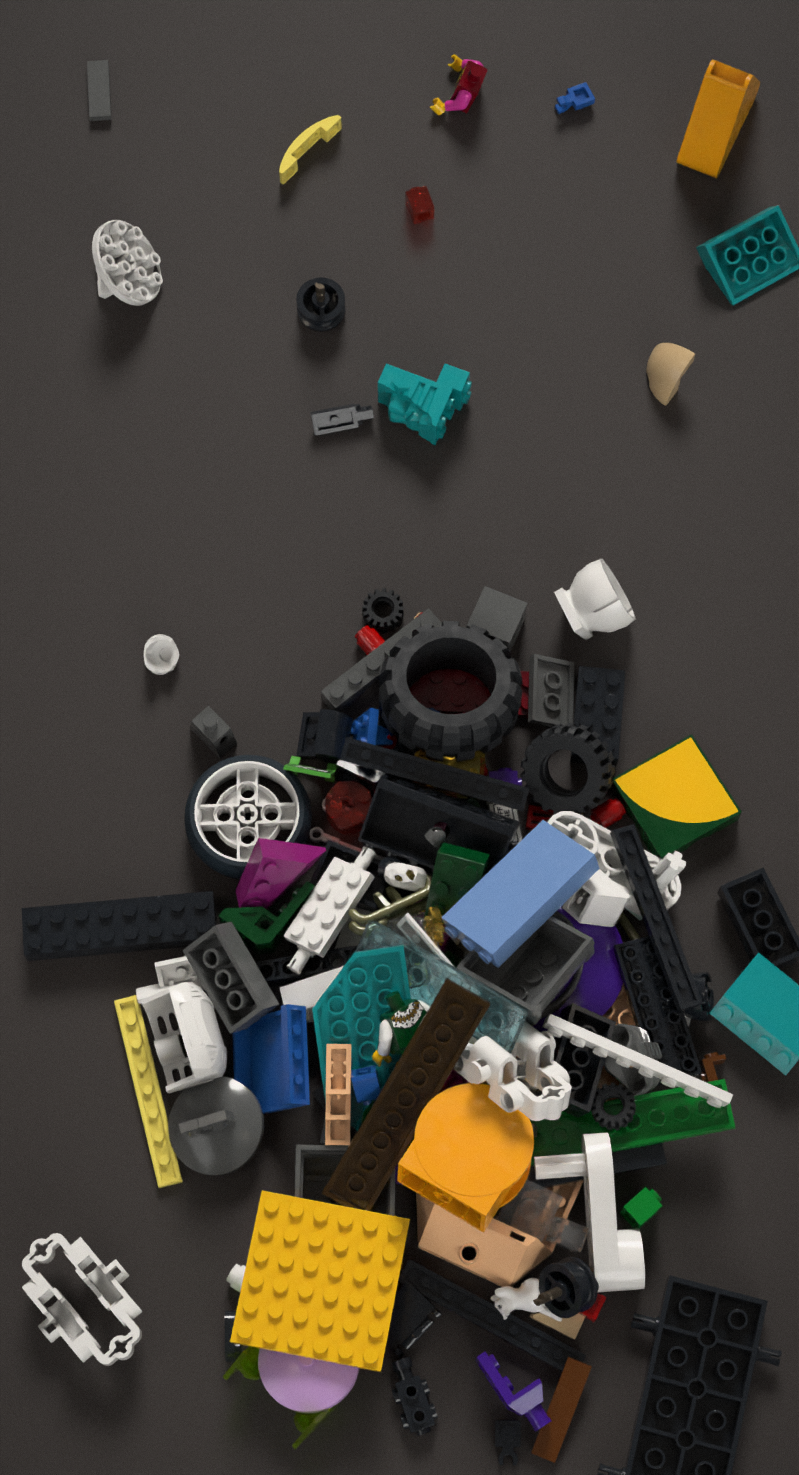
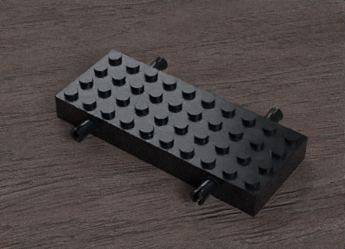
[597,1275,782,1475]

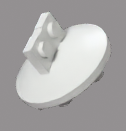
[92,220,163,306]

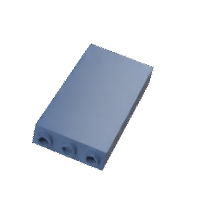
[442,820,600,968]

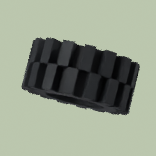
[362,588,404,633]
[591,1083,636,1131]

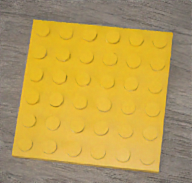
[230,1190,410,1372]

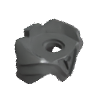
[604,1023,662,1096]

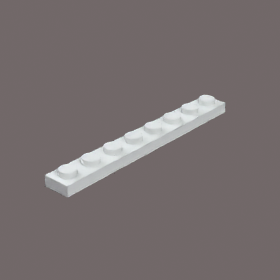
[542,1014,733,1108]

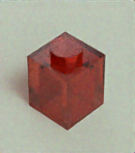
[405,186,434,224]

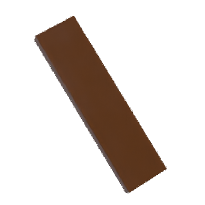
[531,1356,592,1463]

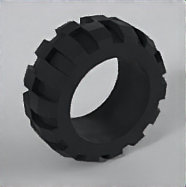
[379,621,523,762]

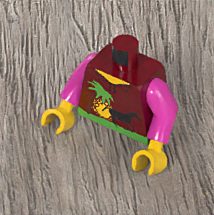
[430,54,488,115]

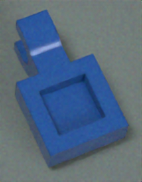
[555,82,595,114]

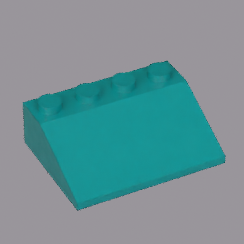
[696,205,799,305]
[710,953,799,1075]

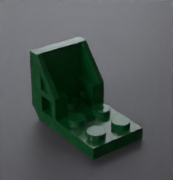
[219,881,315,955]

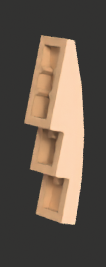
[325,1044,351,1145]

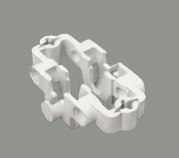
[453,1019,572,1121]
[22,1233,142,1366]

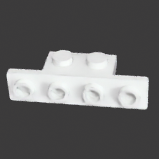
[136,956,205,1004]

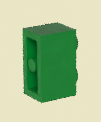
[620,1187,662,1229]

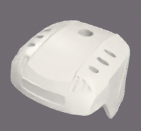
[141,982,227,1093]

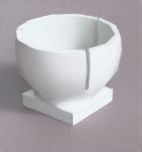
[554,559,636,640]

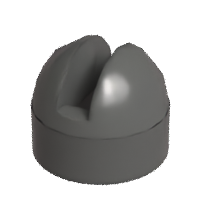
[424,827,446,848]

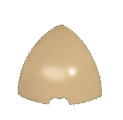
[646,343,695,406]

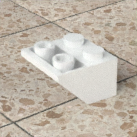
[562,869,630,927]

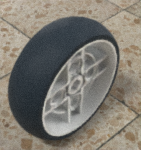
[184,755,312,879]

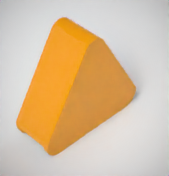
[676,59,761,179]

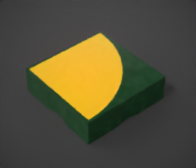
[610,734,742,859]

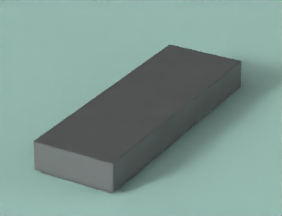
[87,60,112,121]

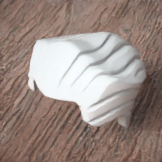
[144,634,179,675]

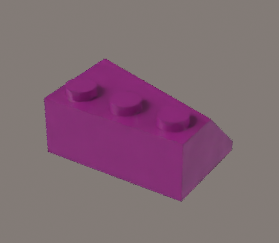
[235,838,326,910]

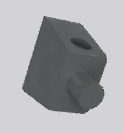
[190,706,237,758]

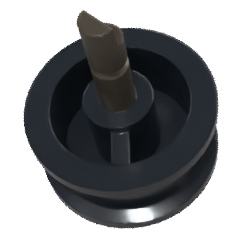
[296,277,346,331]
[533,1257,599,1318]

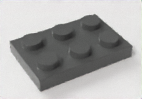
[528,654,574,727]

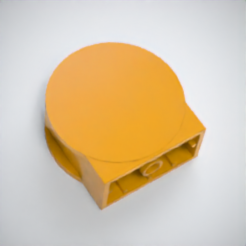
[397,1083,534,1233]

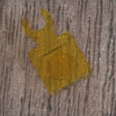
[423,907,445,942]

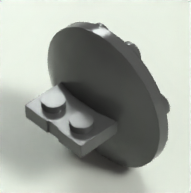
[168,1076,264,1176]

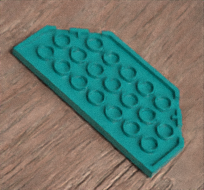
[312,945,411,1131]

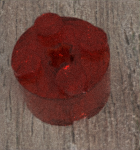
[325,781,372,835]

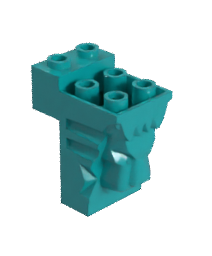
[378,363,472,445]

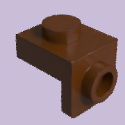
[698,1052,726,1082]

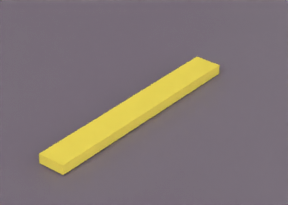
[114,995,183,1189]

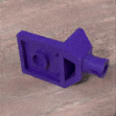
[475,1351,552,1432]

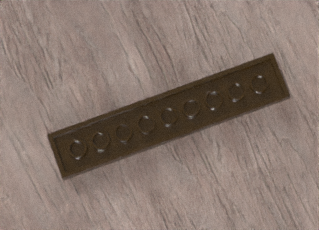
[322,978,491,1211]

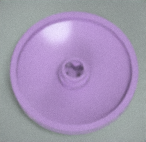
[258,1349,359,1413]

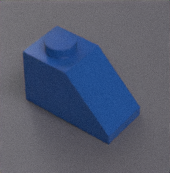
[351,1065,381,1105]

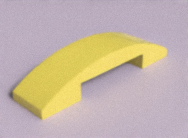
[279,115,342,185]

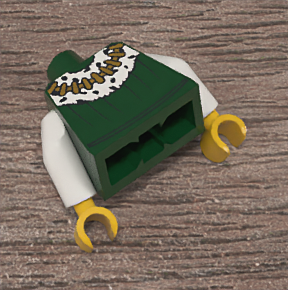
[372,991,430,1067]

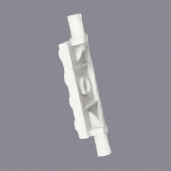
[284,846,377,975]

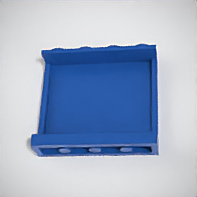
[233,1004,310,1115]

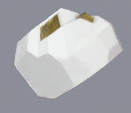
[384,862,427,892]

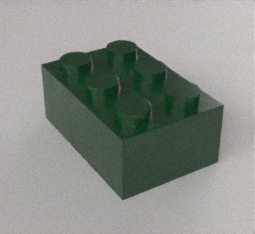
[424,842,490,923]

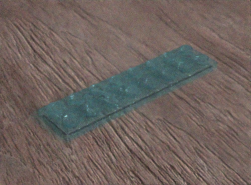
[355,920,529,1054]

